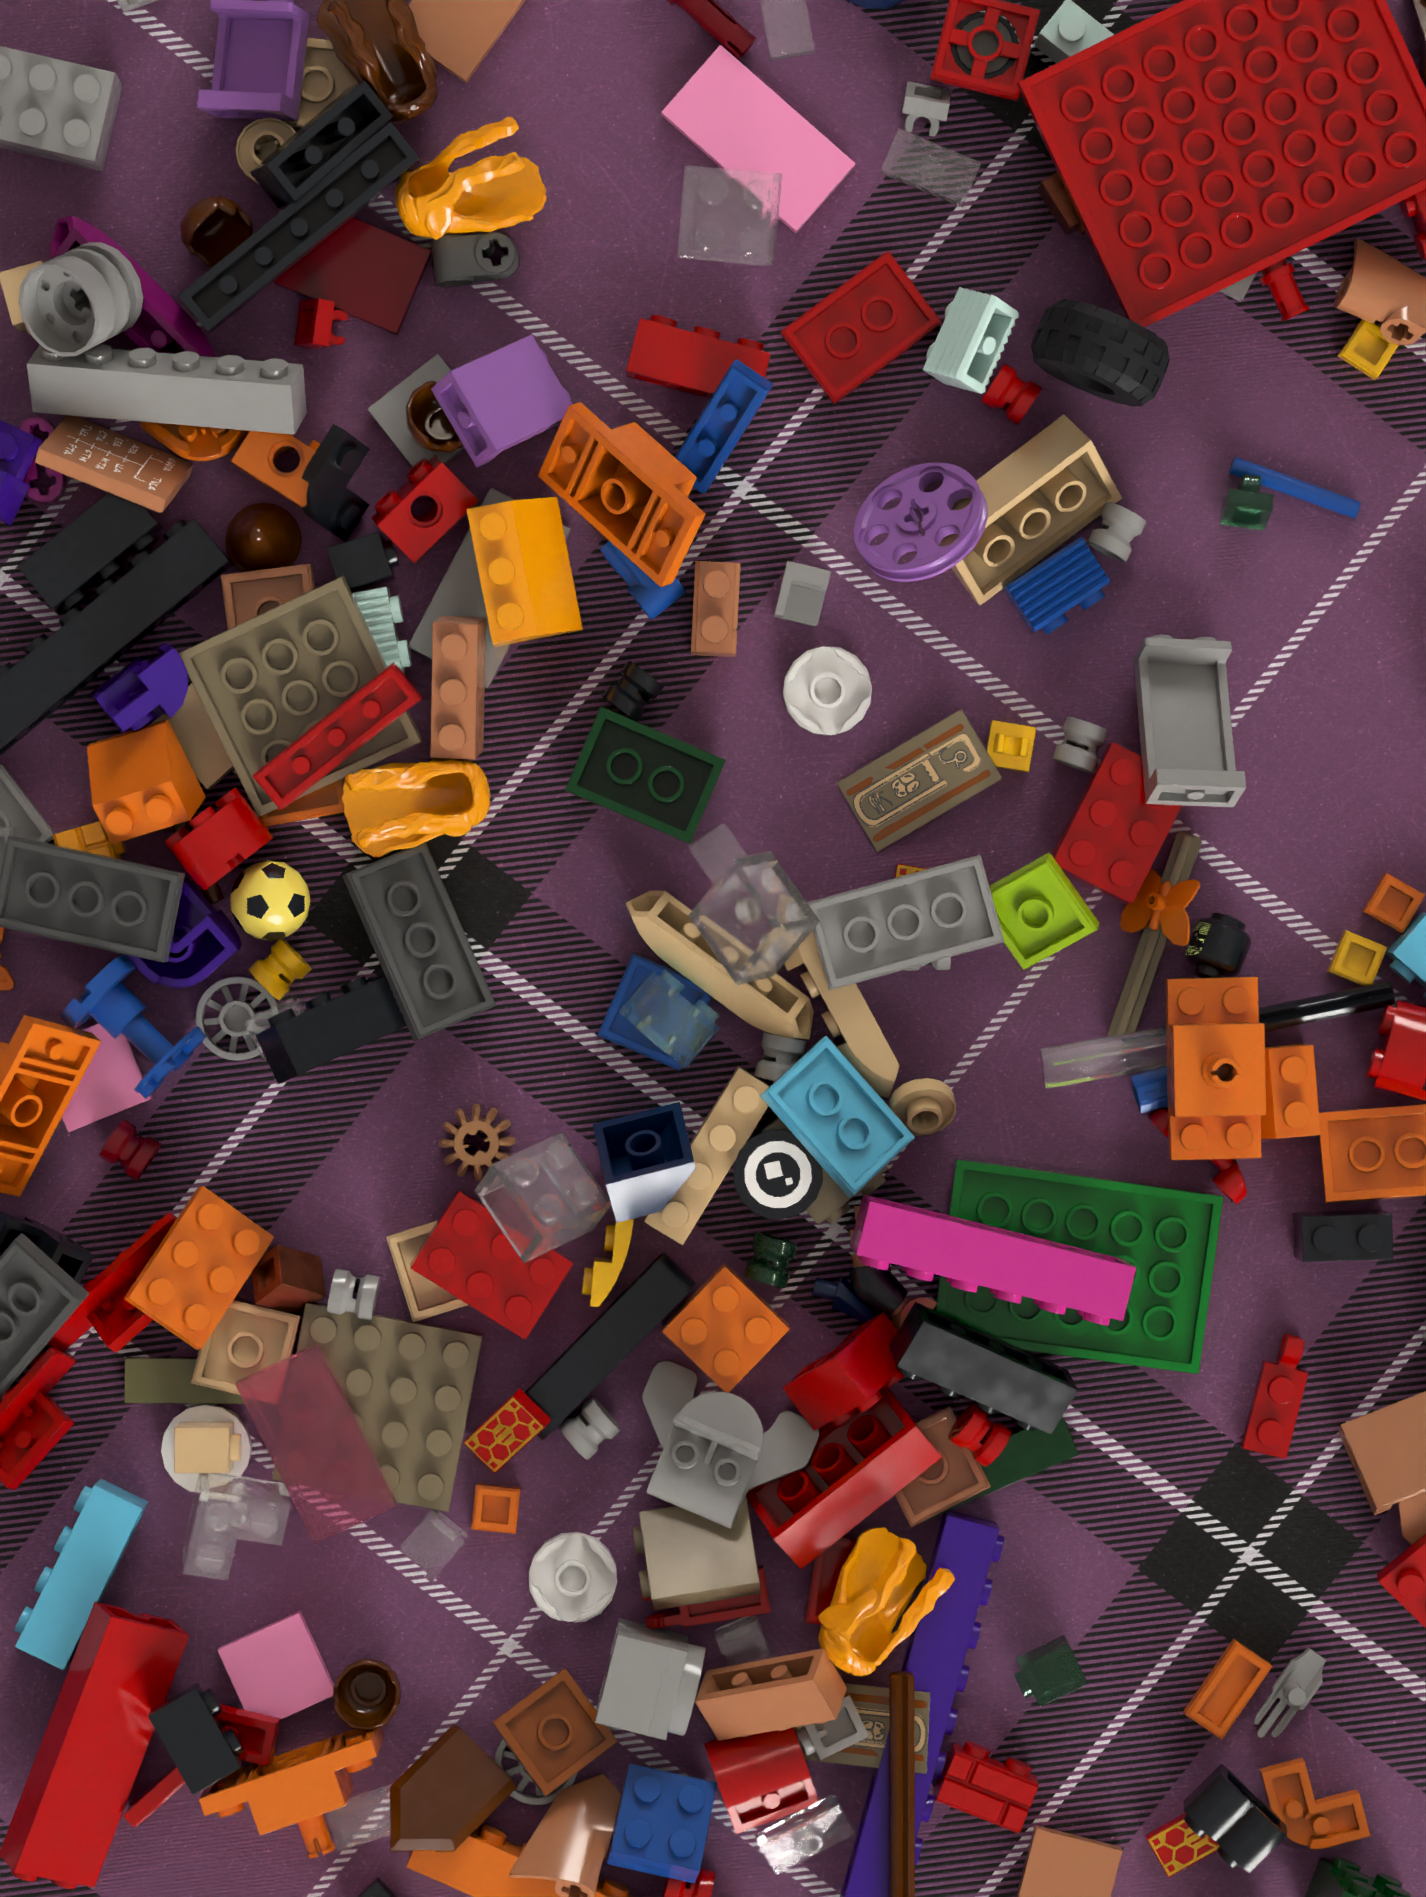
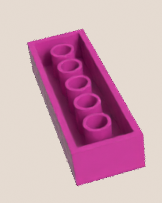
[850,1194,1136,1326]

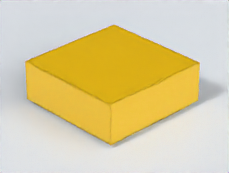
[1338,319,1399,380]
[1327,930,1387,986]

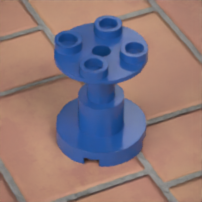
[60,954,207,1099]

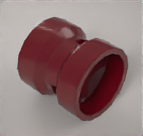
[99,1119,162,1181]

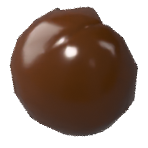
[180,195,253,266]
[406,381,463,452]
[333,1658,401,1731]

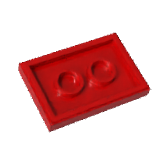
[780,251,942,405]

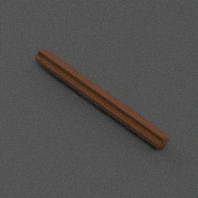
[889,1671,915,1897]

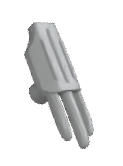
[1254,1647,1327,1738]

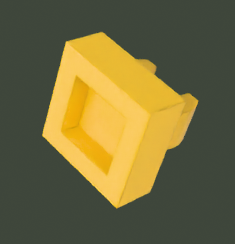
[986,720,1036,772]

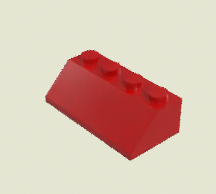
[746,1387,942,1569]

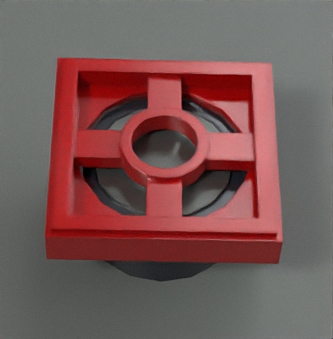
[930,0,1040,101]

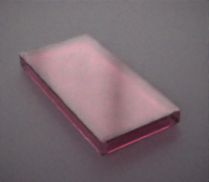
[235,1343,397,1545]

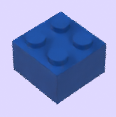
[606,1763,717,1883]

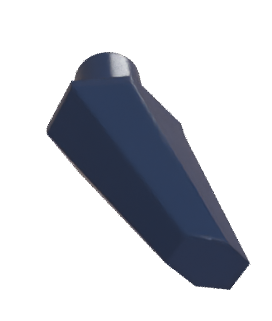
[812,1276,874,1323]

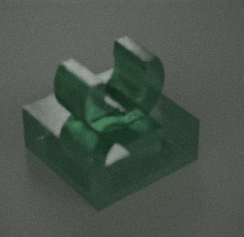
[1220,474,1274,530]

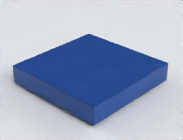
[598,953,712,1071]

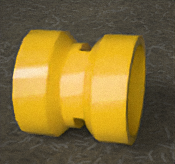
[248,938,312,1001]

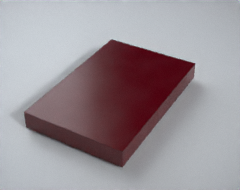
[273,218,432,336]

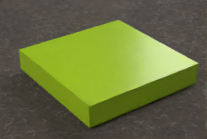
[989,852,1100,970]

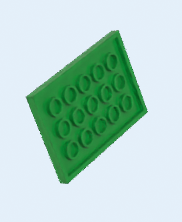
[935,1159,1223,1374]

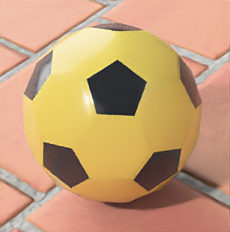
[230,860,311,941]

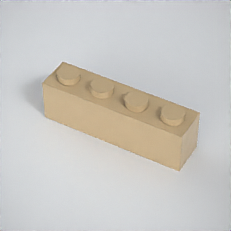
[644,1066,770,1246]

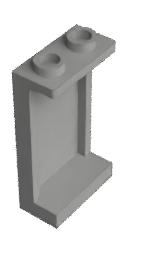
[1133,635,1246,807]

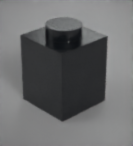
[327,532,400,593]

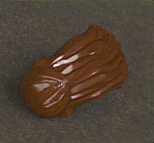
[317,0,438,122]

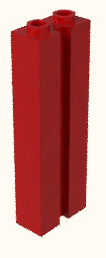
[0,1602,190,1889]

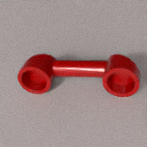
[1148,1108,1247,1205]

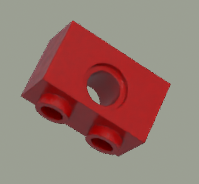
[371,455,479,564]

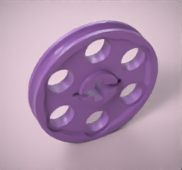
[854,462,988,582]

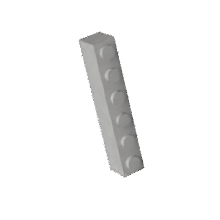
[27,344,307,434]

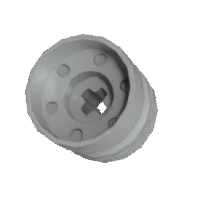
[19,242,143,356]

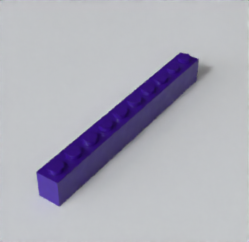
[840,1510,1004,1897]

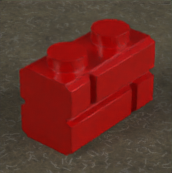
[933,1741,1039,1834]

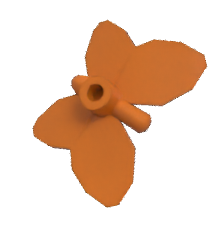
[1120,869,1200,947]

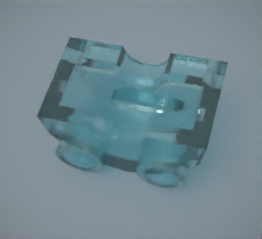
[618,970,721,1068]

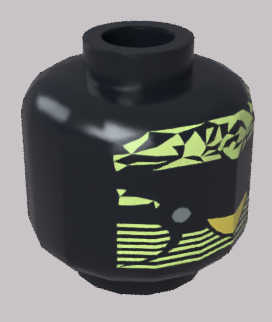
[1185,913,1251,978]

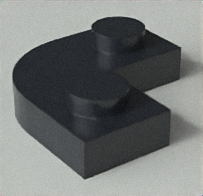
[302,424,370,542]

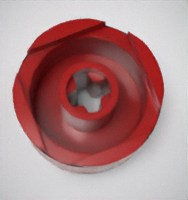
[164,787,273,891]
[1366,1000,1426,1101]

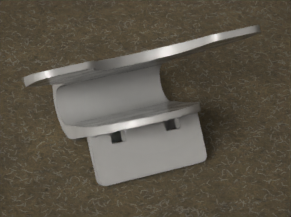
[642,1361,819,1529]

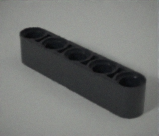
[524,1252,696,1440]

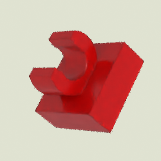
[294,298,348,349]

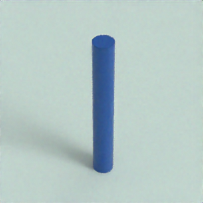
[1228,457,1361,519]

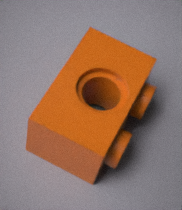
[231,431,320,508]

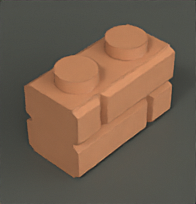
[691,561,741,657]

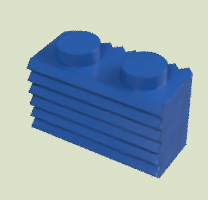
[1003,537,1111,635]

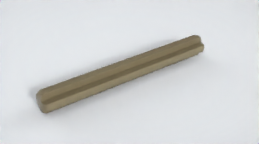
[1107,832,1202,1046]

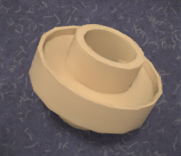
[235,117,296,185]
[889,1078,956,1136]

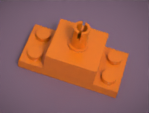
[538,402,706,587]
[1165,977,1266,1160]
[0,1015,101,1197]
[199,1727,384,1859]

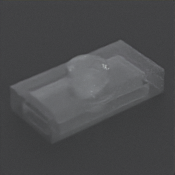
[880,128,981,208]
[755,1793,855,1875]

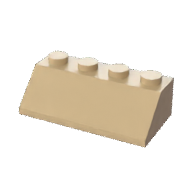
[921,414,1122,606]

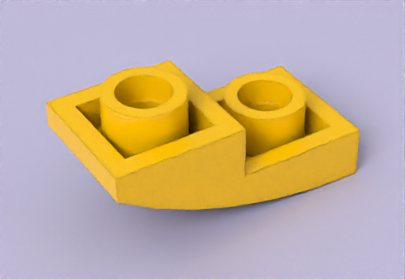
[582,1218,634,1307]

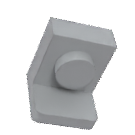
[795,1695,869,1761]

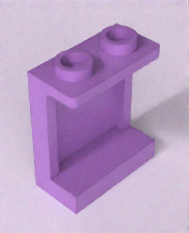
[197,0,310,122]
[431,334,572,468]

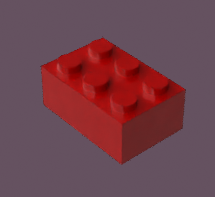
[1051,742,1182,904]
[410,1189,574,1340]

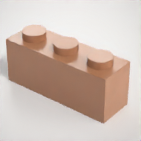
[430,615,486,760]
[695,1648,847,1741]

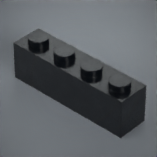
[889,1302,1078,1434]

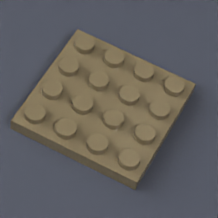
[178,576,422,817]
[272,1303,483,1512]

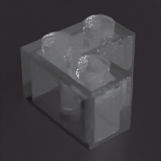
[182,1473,291,1581]

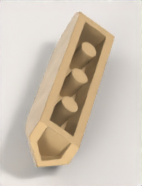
[625,891,814,1040]
[776,896,900,1098]

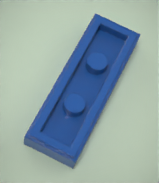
[675,359,774,494]

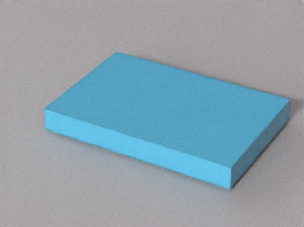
[760,1036,915,1198]

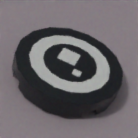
[733,1129,823,1219]

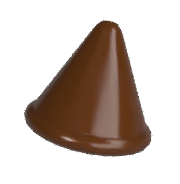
[225,503,302,572]

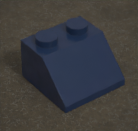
[593,1102,696,1223]

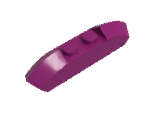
[49,215,216,357]

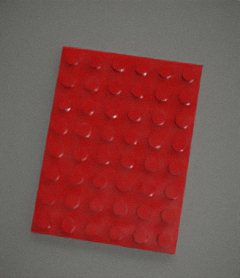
[1017,0,1426,328]

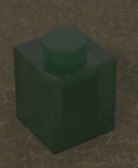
[1014,1635,1088,1707]

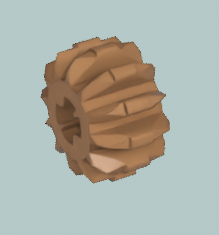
[439,1103,516,1180]

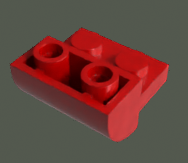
[704,1727,820,1834]

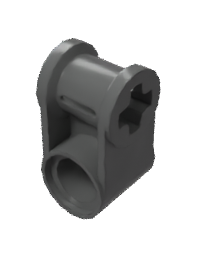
[431,232,520,287]

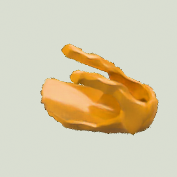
[395,116,547,240]
[341,758,490,857]
[818,1527,955,1676]

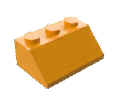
[466,497,583,647]

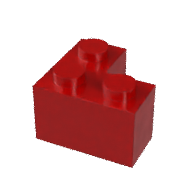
[782,1312,905,1431]

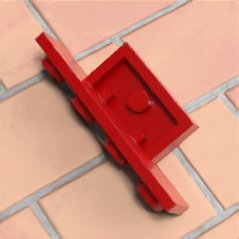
[48,1213,178,1353]
[0,1347,76,1490]

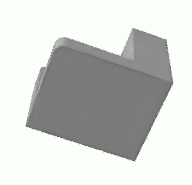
[774,561,831,626]

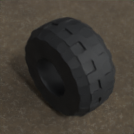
[1031,299,1170,407]

